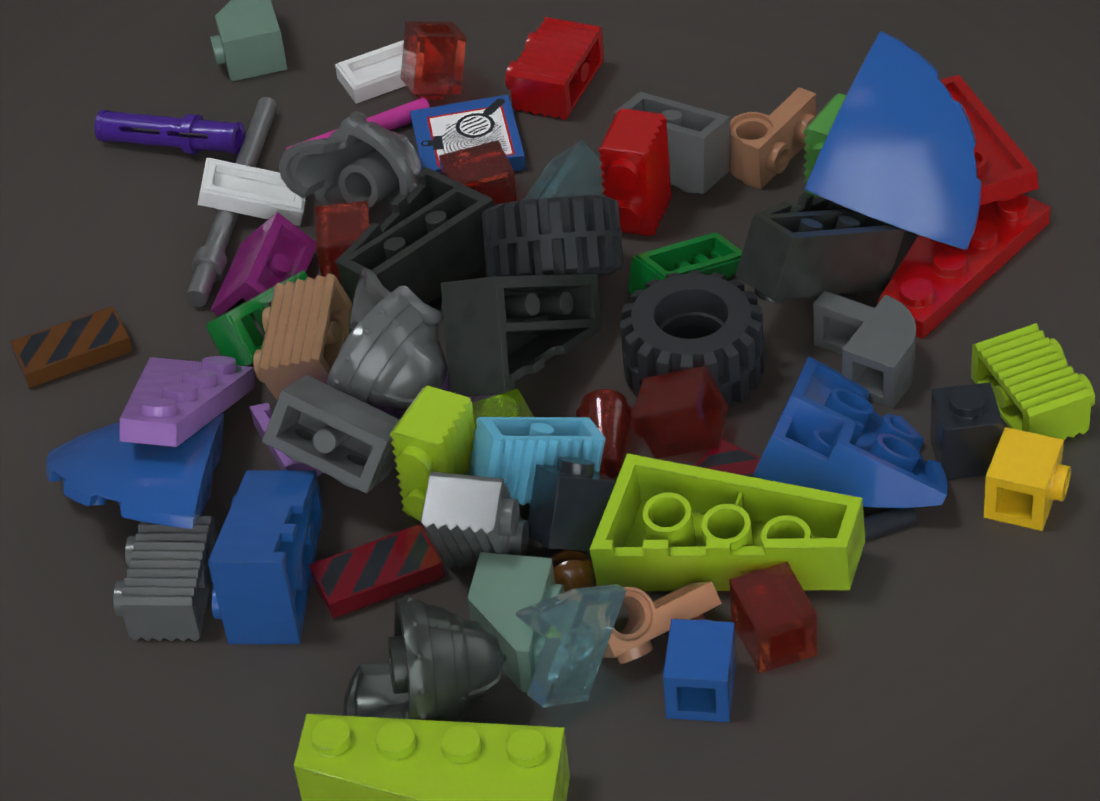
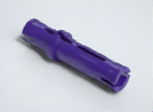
[94,110,245,154]

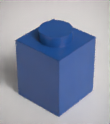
[663,619,736,722]

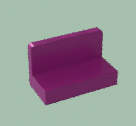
[211,212,318,316]

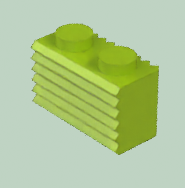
[971,323,1095,440]
[389,385,475,521]

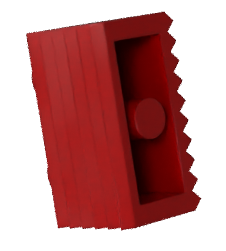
[505,17,604,121]
[598,108,671,236]

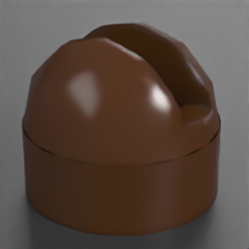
[550,549,595,602]

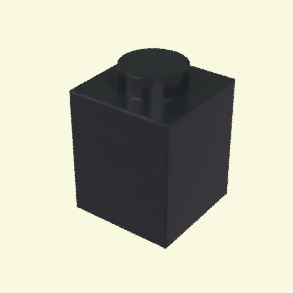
[930,382,1003,480]
[528,457,615,551]

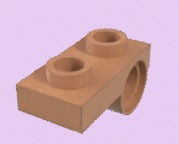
[729,87,816,190]
[582,581,722,664]

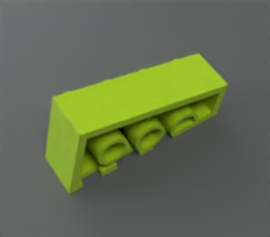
[590,453,865,591]
[294,714,570,801]

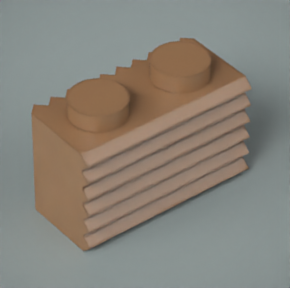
[253,273,353,400]

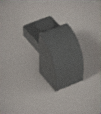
[813,290,916,409]

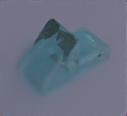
[515,584,627,707]

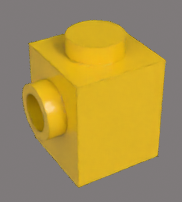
[983,427,1071,531]

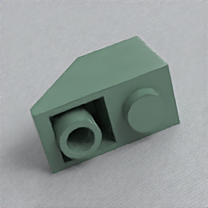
[467,552,565,693]

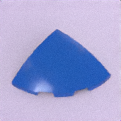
[804,31,982,250]
[753,356,948,508]
[46,413,224,529]

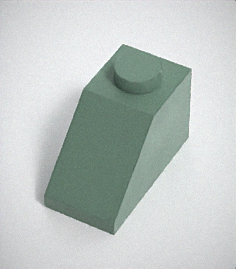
[210,0,288,82]

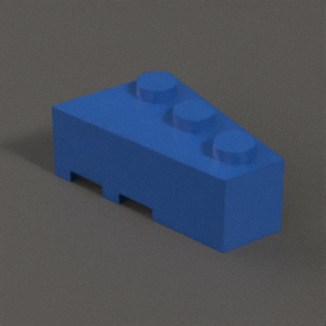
[208,470,324,644]

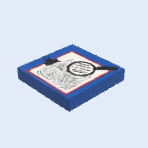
[410,94,526,181]

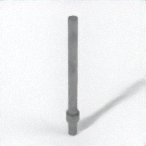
[186,97,277,307]

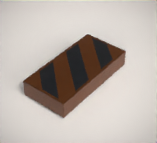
[10,306,133,388]

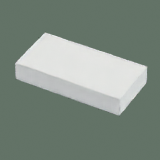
[335,34,445,104]
[197,158,306,226]

